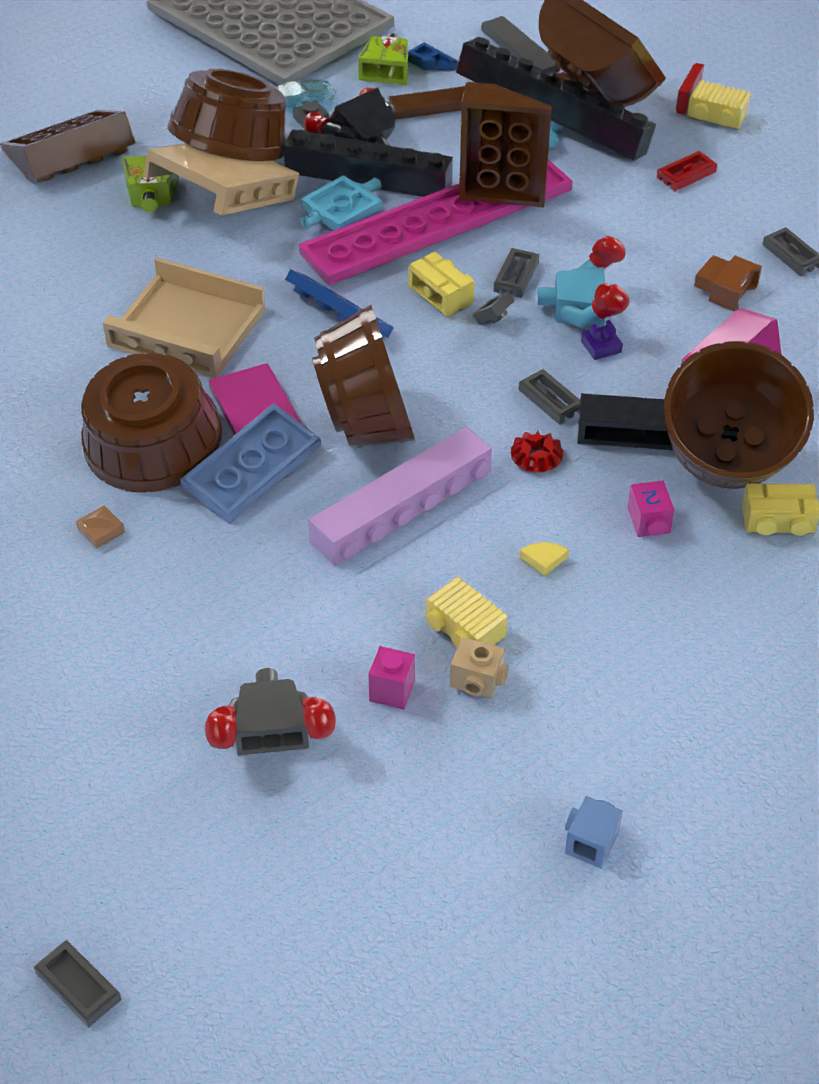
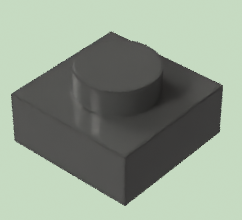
[293,101,329,128]
[473,291,515,325]

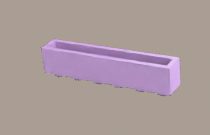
[308,427,492,566]

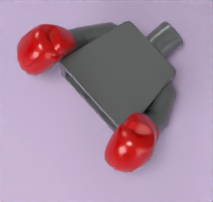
[205,668,336,756]

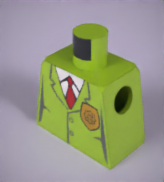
[358,33,408,85]
[122,156,179,212]

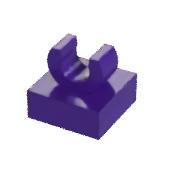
[581,320,623,360]

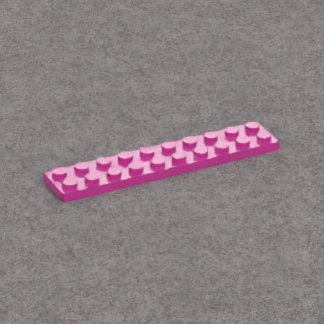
[299,159,573,286]

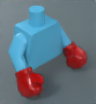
[537,236,630,328]

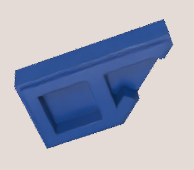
[408,42,458,70]

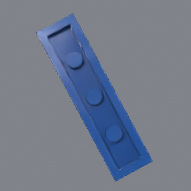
[285,269,394,338]

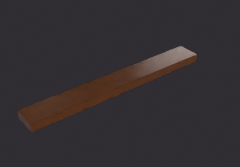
[389,73,570,119]

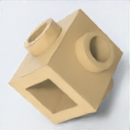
[450,637,509,699]

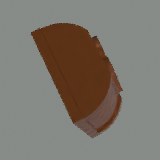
[538,0,666,107]

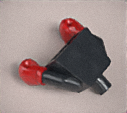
[304,87,395,146]

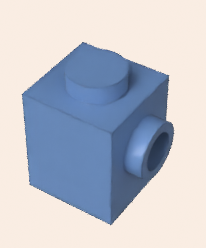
[565,796,623,869]

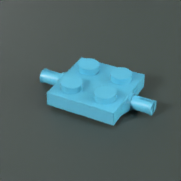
[301,175,382,231]

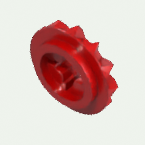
[511,430,563,473]

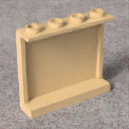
[144,143,299,216]
[103,257,266,378]

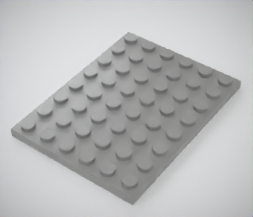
[147,0,394,88]

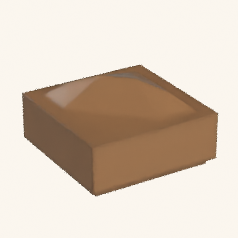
[76,505,125,549]

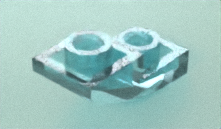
[275,79,336,108]

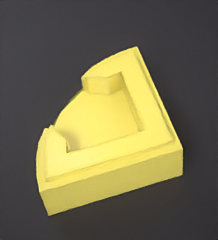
[519,542,569,576]

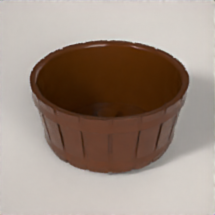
[167,69,287,161]
[312,305,415,448]
[664,341,814,489]
[81,352,222,492]

